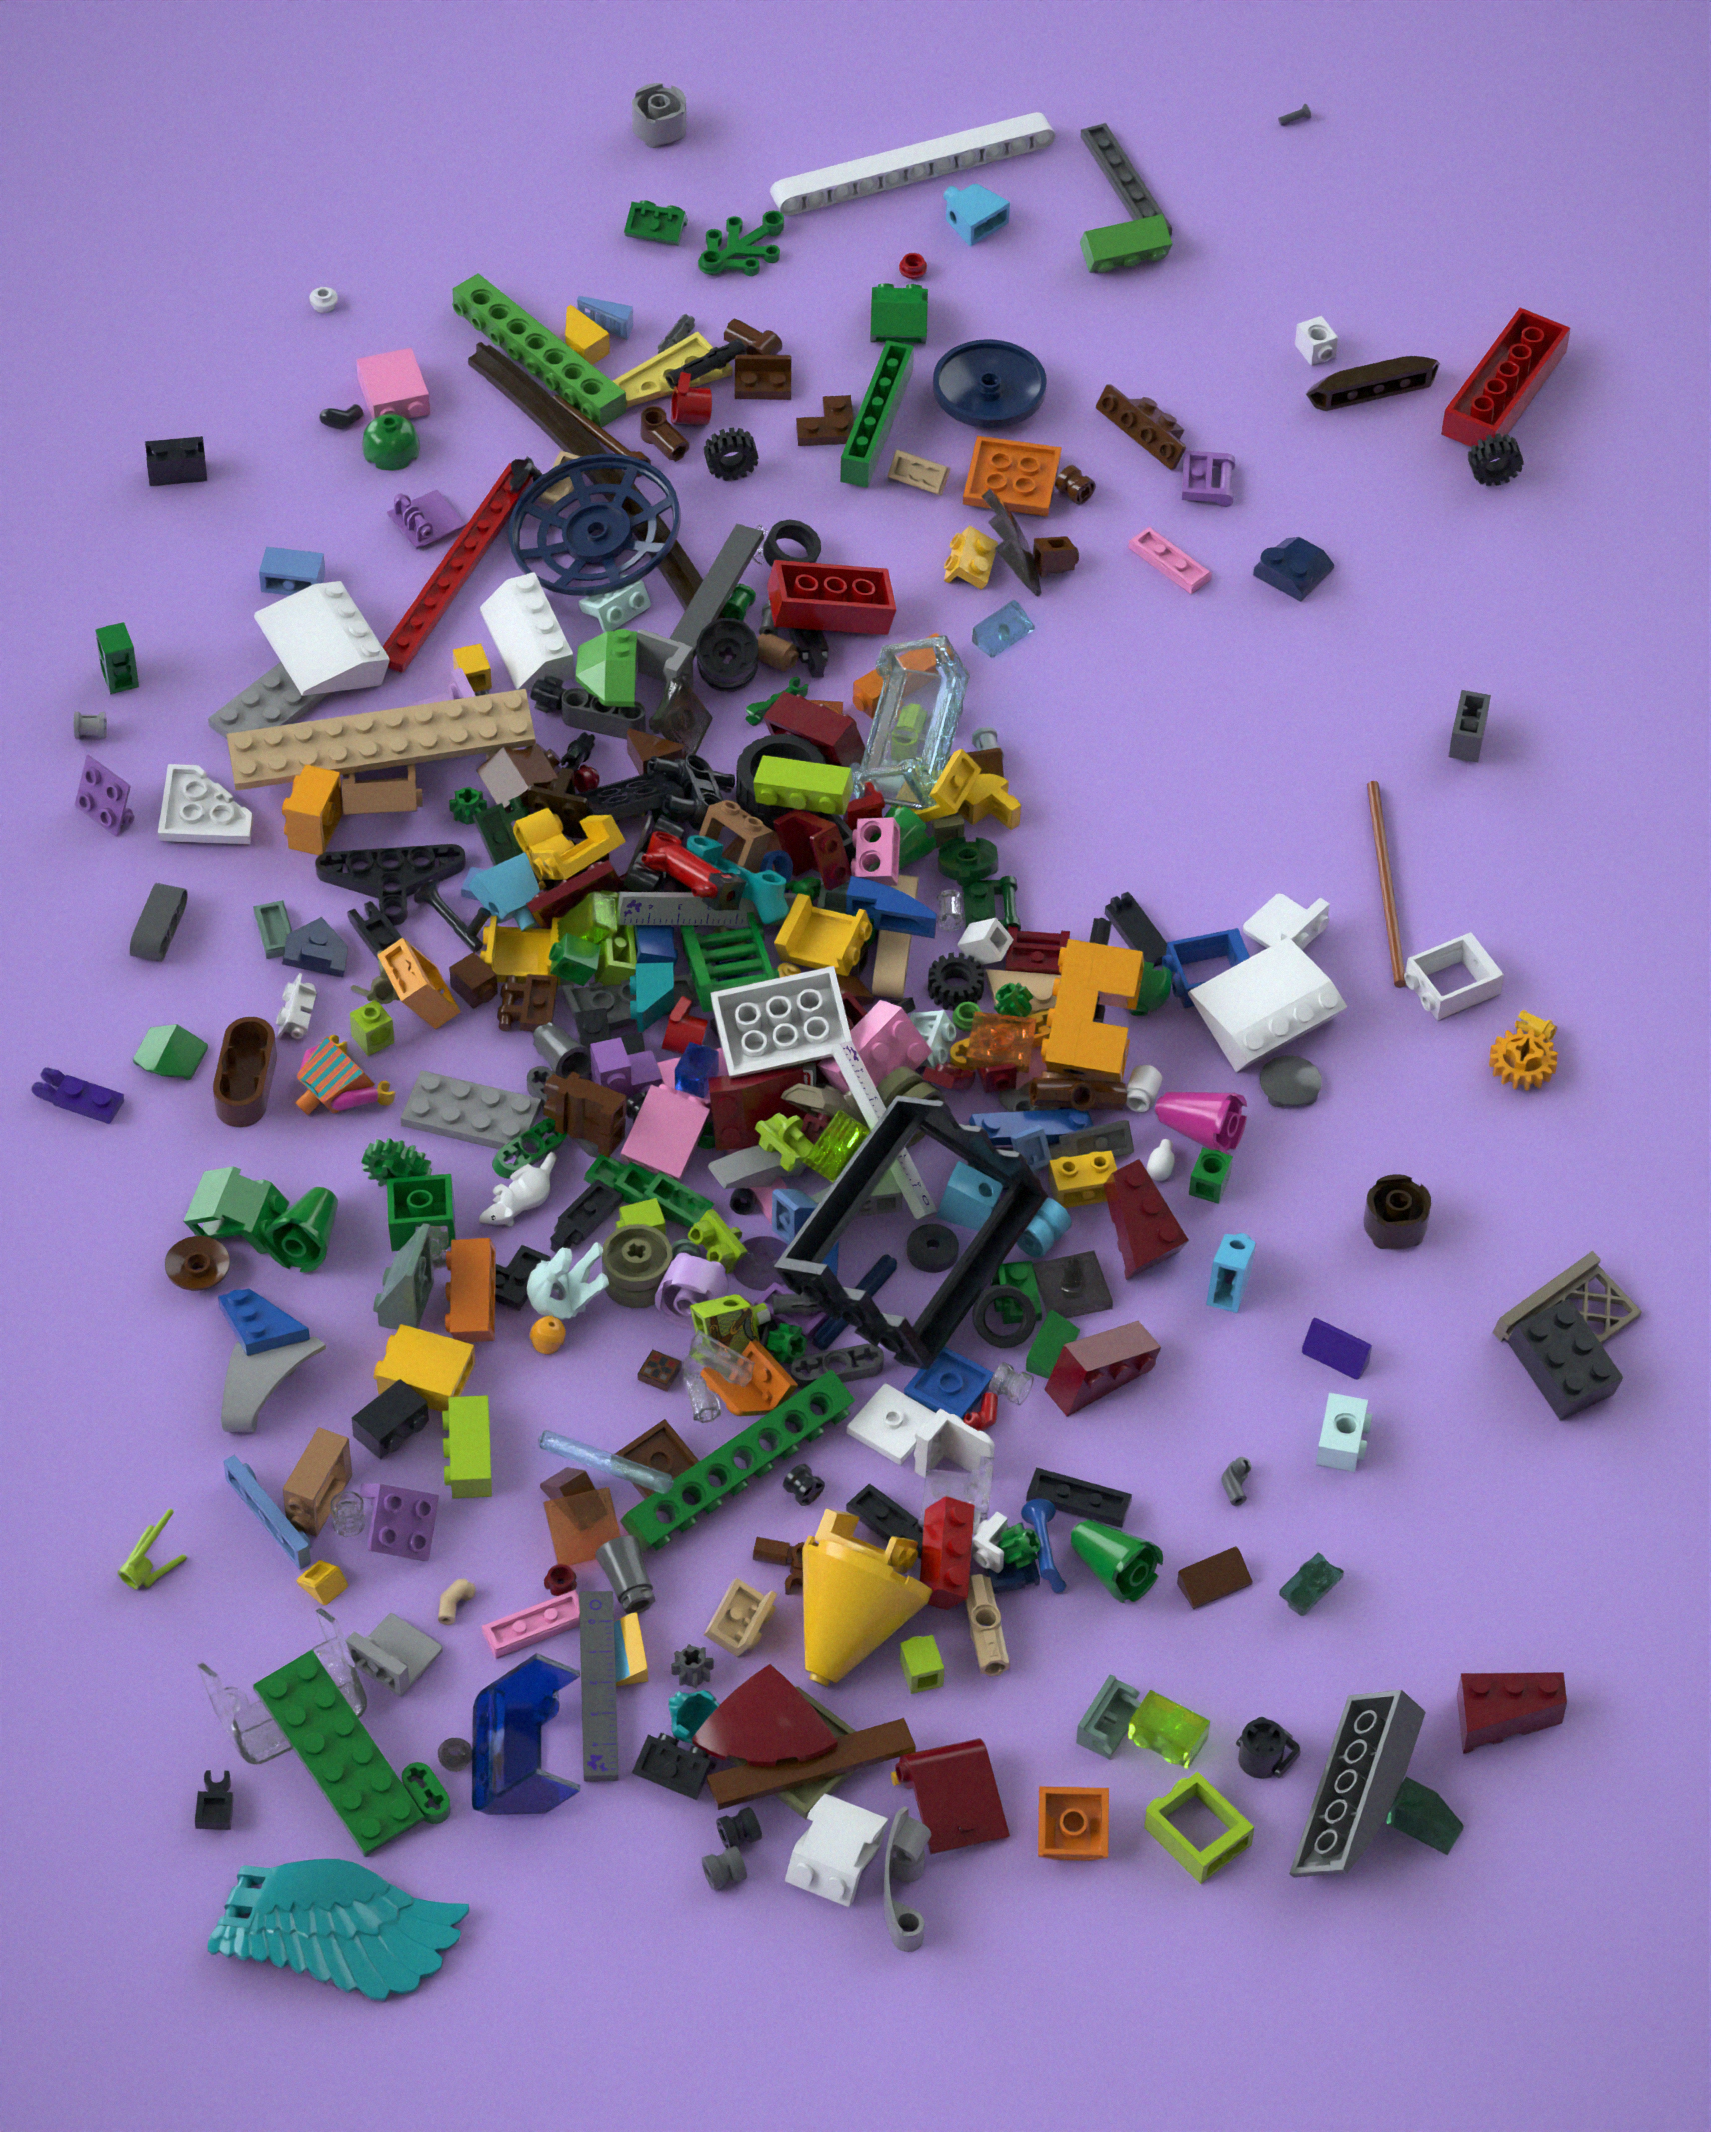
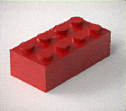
[767,560,897,635]

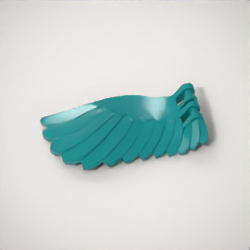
[207,1859,470,2001]

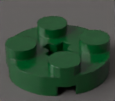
[937,837,999,887]

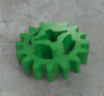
[361,1138,432,1187]

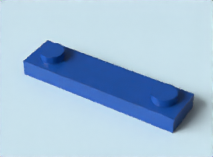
[968,1109,1094,1146]

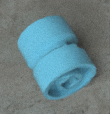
[1016,1198,1072,1258]

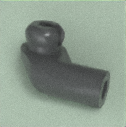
[1221,1457,1252,1506]

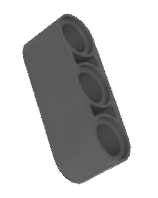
[562,688,646,740]
[130,883,188,962]

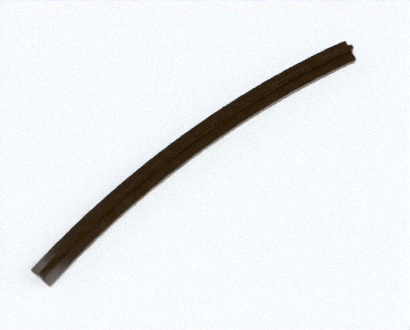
[468,342,725,619]

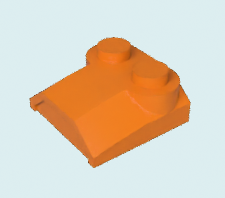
[1038,1786,1109,1861]

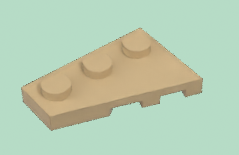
[985,969,1061,1024]

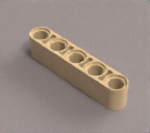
[872,875,919,999]

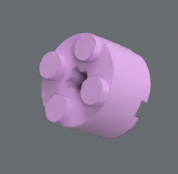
[655,1253,729,1330]

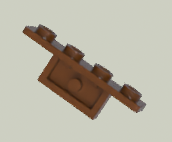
[1096,384,1186,469]

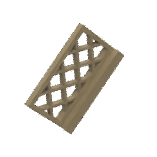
[1492,1251,1642,1344]

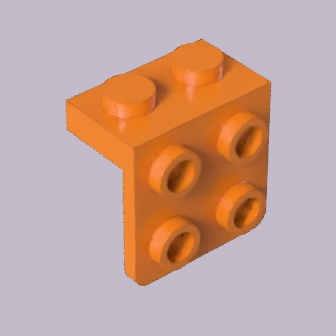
[700,1341,798,1417]

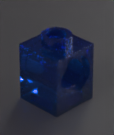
[675,1042,719,1098]

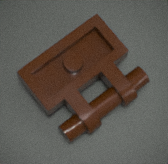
[497,974,558,1031]

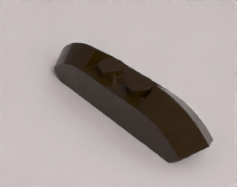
[1306,356,1440,411]

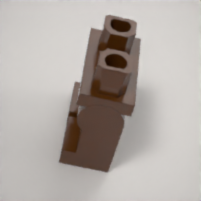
[543,1071,627,1158]

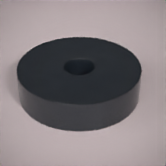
[907,1224,959,1273]

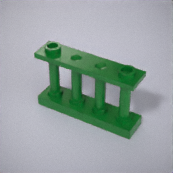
[680,912,780,1013]

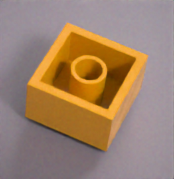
[282,764,343,855]

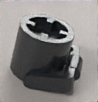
[1236,1717,1301,1779]

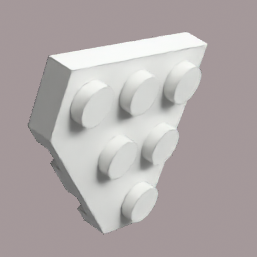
[158,764,253,844]

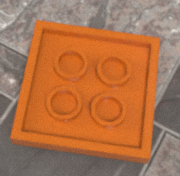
[963,436,1062,516]

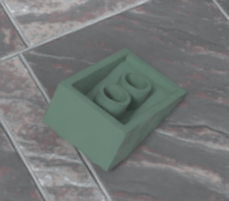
[373,1223,434,1330]

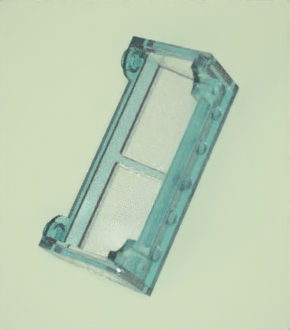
[849,635,970,810]

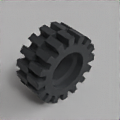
[704,428,759,481]
[1468,433,1524,486]
[928,952,984,1011]

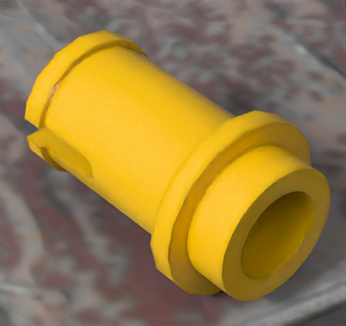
[1515,1010,1557,1043]

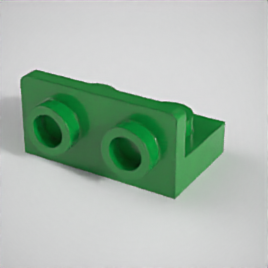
[624,200,688,246]
[990,1261,1042,1325]

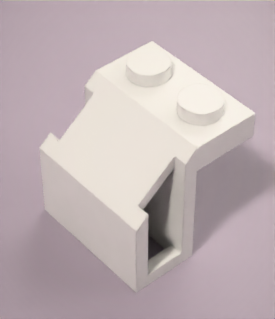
[785,1793,888,1907]

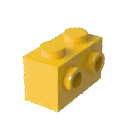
[1048,1150,1117,1208]

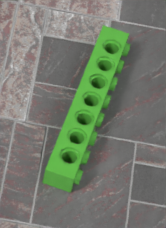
[452,273,626,428]

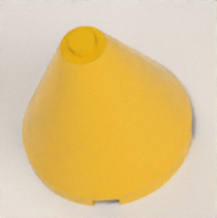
[802,1536,933,1687]

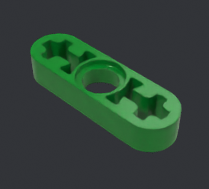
[492,1118,567,1179]

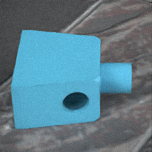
[943,184,1010,247]
[468,852,541,932]
[936,1161,1003,1231]
[1206,1233,1256,1313]

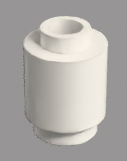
[1126,1065,1163,1112]

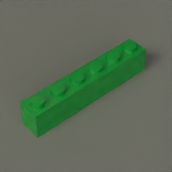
[840,340,914,488]

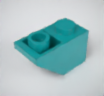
[630,963,674,1032]

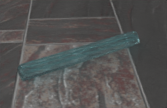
[538,1430,674,1494]

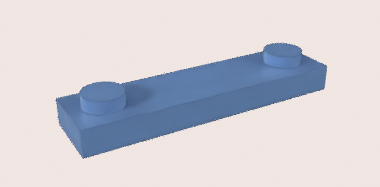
[223,1454,312,1570]

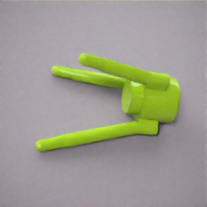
[117,1509,187,1589]

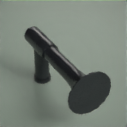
[414,879,491,952]

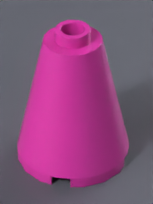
[1155,1092,1247,1155]

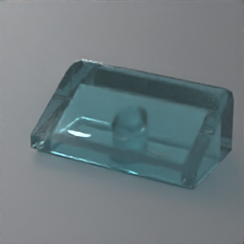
[972,600,1035,658]

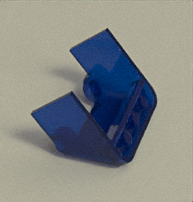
[472,1653,580,1815]

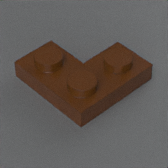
[796,395,854,446]

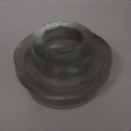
[438,1738,472,1772]

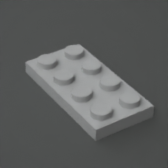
[208,662,332,739]
[400,1070,541,1149]

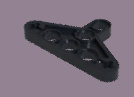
[315,844,466,926]

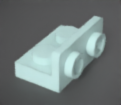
[578,574,651,632]
[910,1010,956,1067]

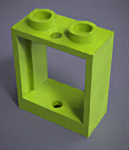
[1144,1771,1255,1884]

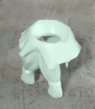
[527,1242,609,1320]

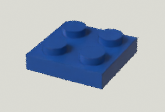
[904,1346,995,1420]

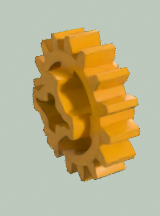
[1489,1028,1558,1091]

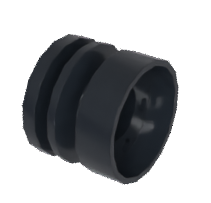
[696,618,759,692]

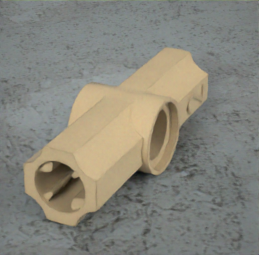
[964,1574,1010,1677]

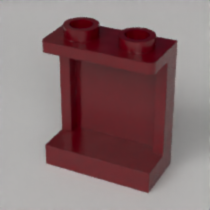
[773,809,852,891]

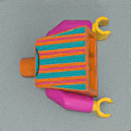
[295,1034,396,1115]

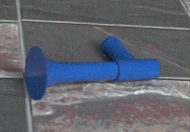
[1021,1499,1067,1593]

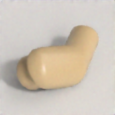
[438,1579,476,1625]

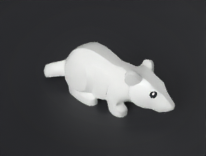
[479,1152,557,1227]

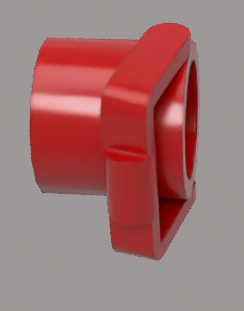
[671,372,712,425]
[661,996,708,1056]

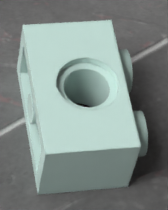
[1316,1393,1373,1472]

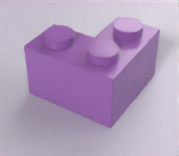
[590,1037,662,1101]

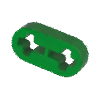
[402,1762,451,1824]

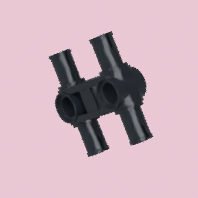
[647,754,750,832]

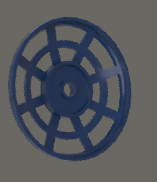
[508,454,681,596]

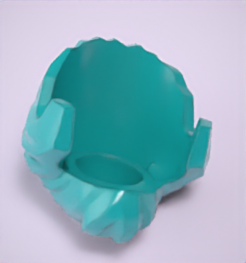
[668,1690,720,1746]

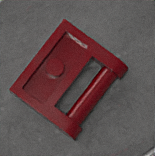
[1005,927,1070,975]

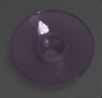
[733,1236,788,1291]

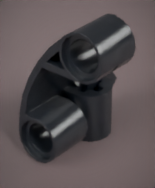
[623,814,699,927]

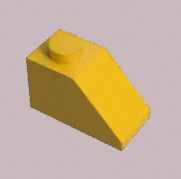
[565,305,610,365]

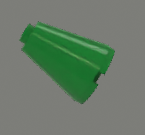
[868,803,937,872]
[265,1187,338,1273]
[1071,1520,1163,1604]

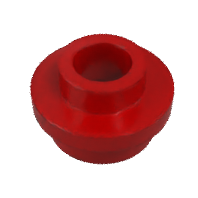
[899,253,927,279]

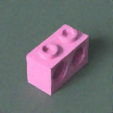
[851,817,900,886]

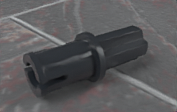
[561,732,596,771]

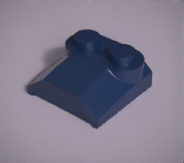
[1253,537,1334,602]

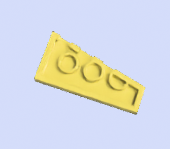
[612,331,733,408]

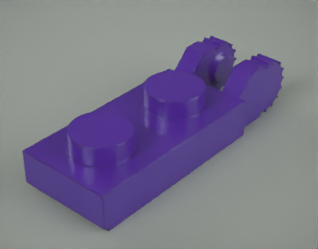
[31,1067,124,1124]

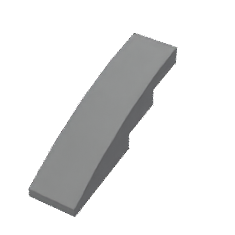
[708,1145,826,1189]

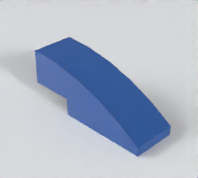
[846,876,937,939]

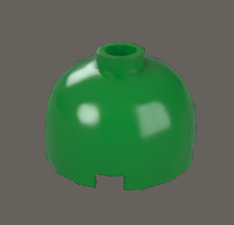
[362,414,420,471]
[1123,962,1172,1017]

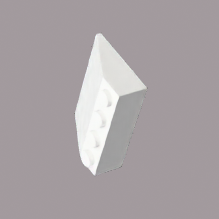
[254,581,390,696]
[1188,937,1347,1073]
[710,966,852,1079]

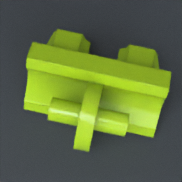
[755,1113,818,1172]
[688,1209,748,1274]

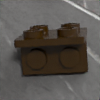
[528,767,589,839]

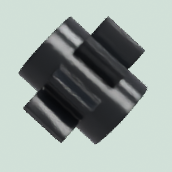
[530,676,566,713]

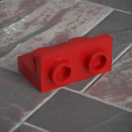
[843,782,885,831]

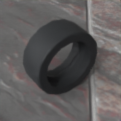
[763,519,821,567]
[972,1284,1036,1348]

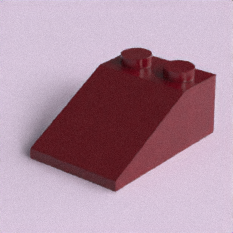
[708,1066,808,1151]

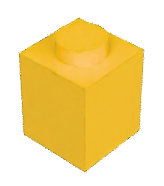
[453,643,492,692]

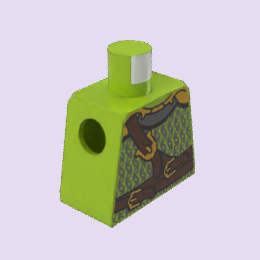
[690,1294,771,1367]

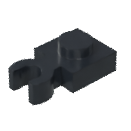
[195,1770,234,1830]

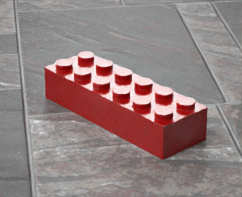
[1441,307,1571,447]

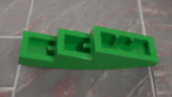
[584,1154,715,1227]

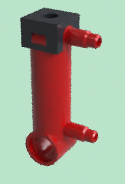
[641,831,746,911]

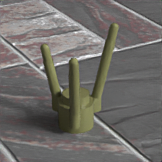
[351,951,400,1004]

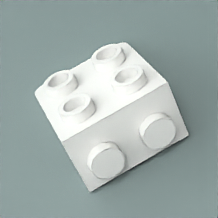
[1243,893,1330,950]
[914,1409,995,1481]

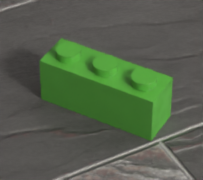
[1080,214,1172,273]

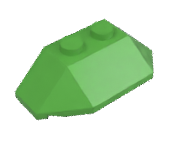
[576,629,638,707]

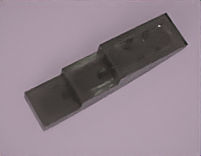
[982,489,1042,597]

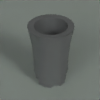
[533,1022,591,1079]
[595,1535,655,1614]

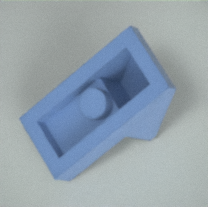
[772,1188,818,1244]

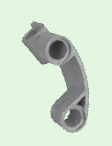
[221,1337,326,1432]
[883,1806,931,1952]

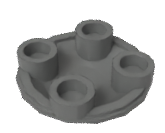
[1260,1055,1322,1107]

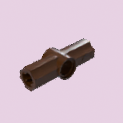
[1028,1077,1127,1111]

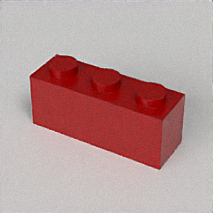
[919,1496,975,1610]

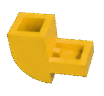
[957,774,1021,830]

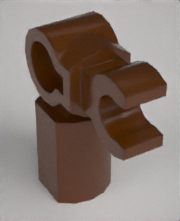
[753,1536,805,1595]

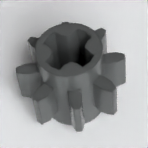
[671,1644,714,1689]

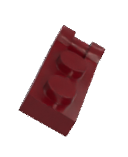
[922,1061,976,1089]

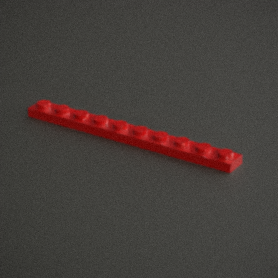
[383,463,533,673]

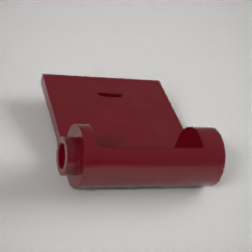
[895,1738,1010,1855]

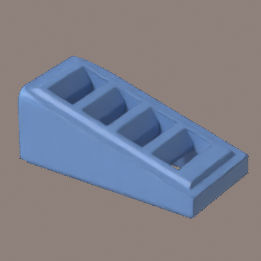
[577,296,633,340]

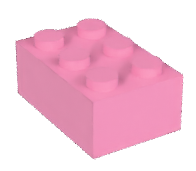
[817,1000,933,1095]

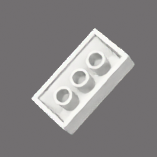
[480,572,574,691]

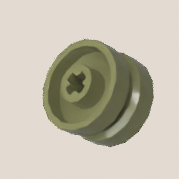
[876,1066,945,1148]
[602,1224,672,1308]

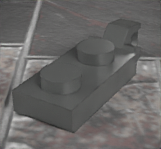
[1048,1120,1134,1160]

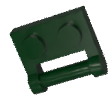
[962,876,1021,932]

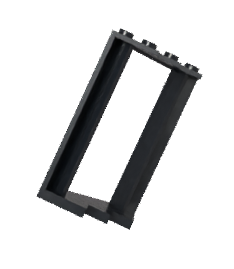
[774,1096,1048,1370]

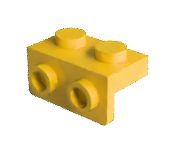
[944,525,998,590]

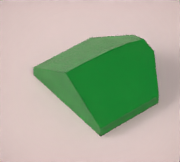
[133,1024,208,1080]

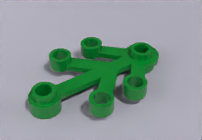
[698,211,784,276]

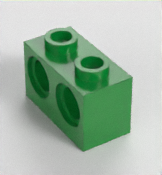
[95,622,139,695]

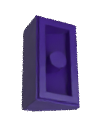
[1302,1317,1372,1380]

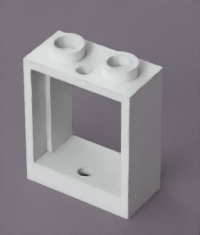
[1404,932,1504,1021]

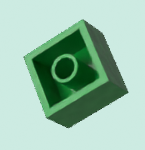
[387,1174,456,1252]

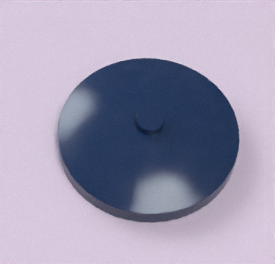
[933,339,1047,428]

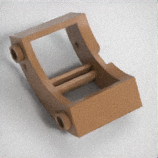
[342,763,423,816]

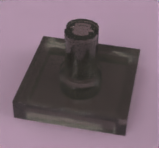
[649,676,713,758]
[1032,1250,1113,1319]

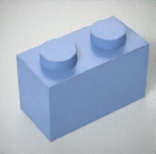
[259,547,326,596]

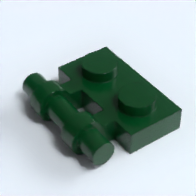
[472,796,530,866]

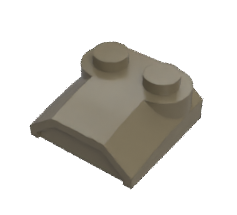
[781,1083,867,1132]

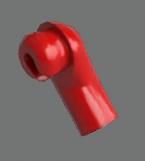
[963,1393,998,1431]

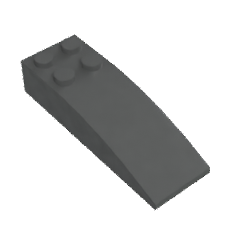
[1289,1690,1426,1878]

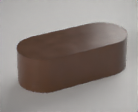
[213,1017,277,1127]

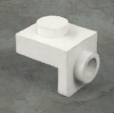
[972,1512,1008,1573]

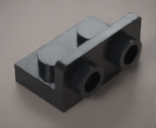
[632,1732,716,1801]

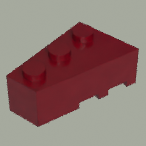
[1103,1159,1189,1280]

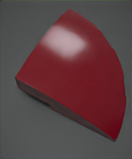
[692,1664,838,1767]

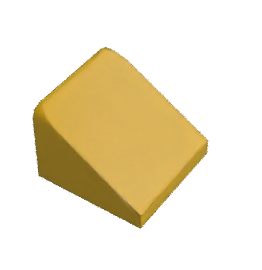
[296,1560,348,1605]

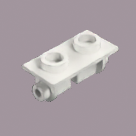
[276,973,317,1039]

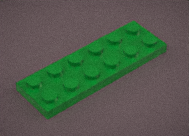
[253,1649,424,1857]

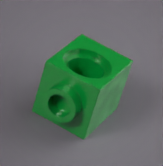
[549,933,600,987]
[1189,1147,1233,1204]

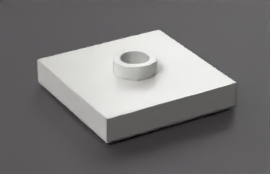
[846,1383,936,1466]

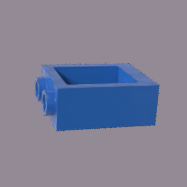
[1162,928,1250,1008]

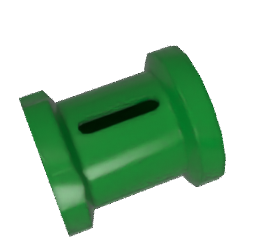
[722,583,756,621]

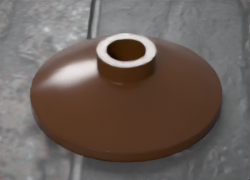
[165,1236,230,1291]

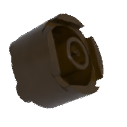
[1363,1174,1431,1249]

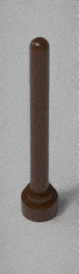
[552,395,651,477]

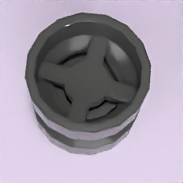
[701,1846,747,1890]

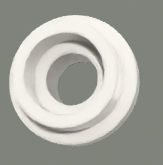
[309,287,338,313]

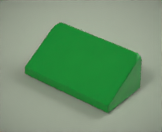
[1026,1309,1080,1379]

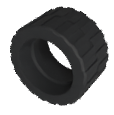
[736,734,826,833]

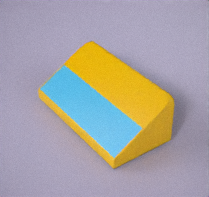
[614,1612,648,1686]

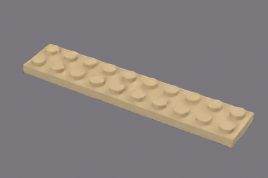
[226,689,536,791]

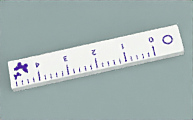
[831,1041,938,1220]

